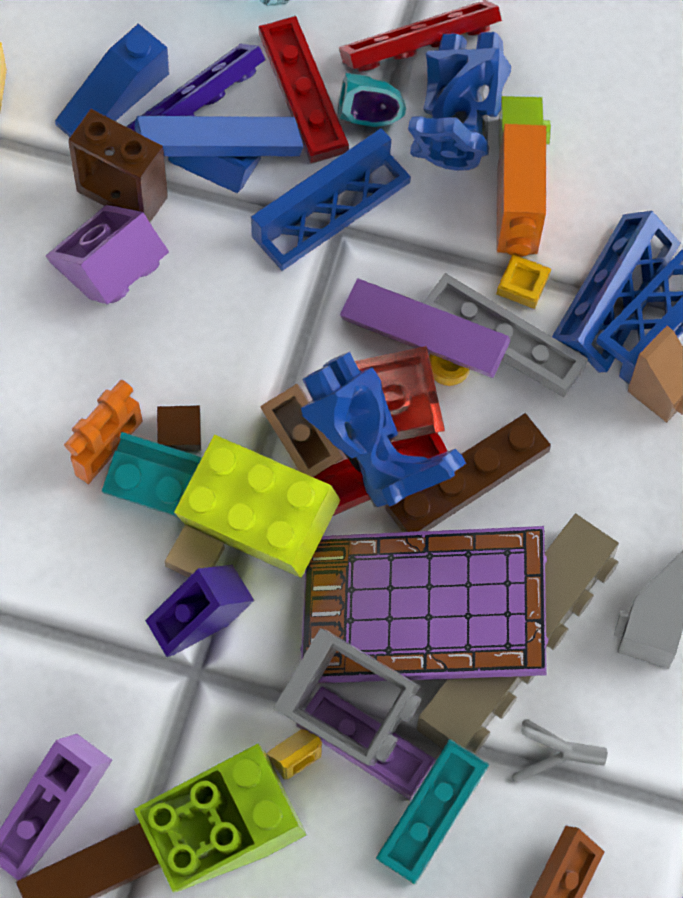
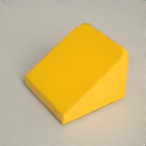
[267,729,322,780]

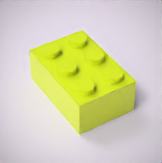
[174,434,340,578]

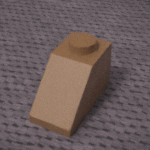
[628,326,683,423]
[260,384,343,477]

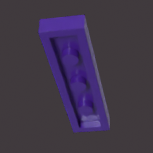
[126,43,266,132]

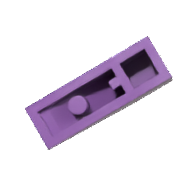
[0,734,113,880]

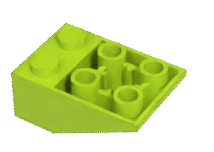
[134,743,307,893]

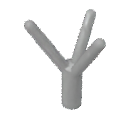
[512,719,608,782]

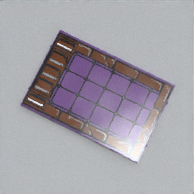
[300,526,548,683]

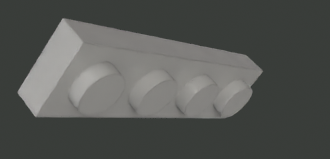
[423,273,588,397]

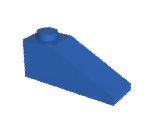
[55,24,170,137]

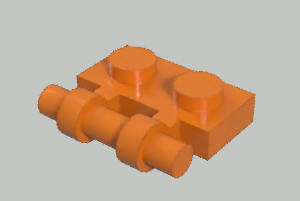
[64,380,143,484]

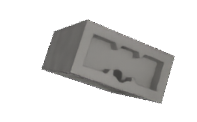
[274,628,422,766]

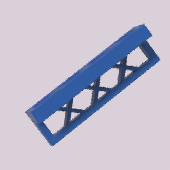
[251,128,411,271]
[552,211,681,373]
[596,249,683,384]

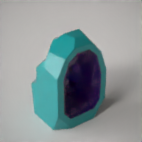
[338,73,406,127]

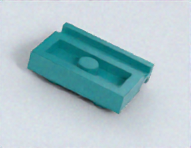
[101,432,202,518]

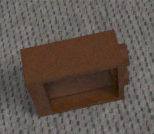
[68,109,168,222]

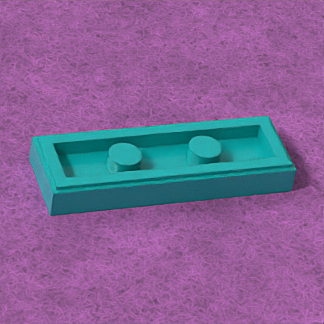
[375,740,490,884]

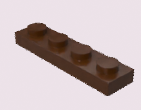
[385,413,551,532]

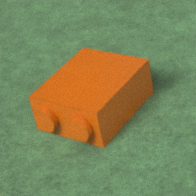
[496,124,546,257]

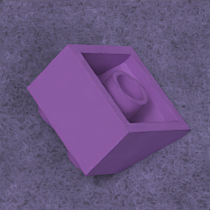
[45,205,169,305]

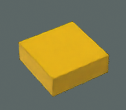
[496,254,551,309]

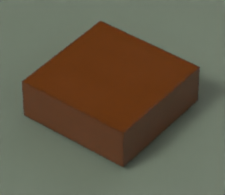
[157,405,201,451]

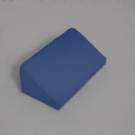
[168,156,262,193]

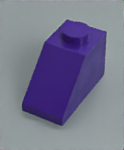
[145,564,254,657]

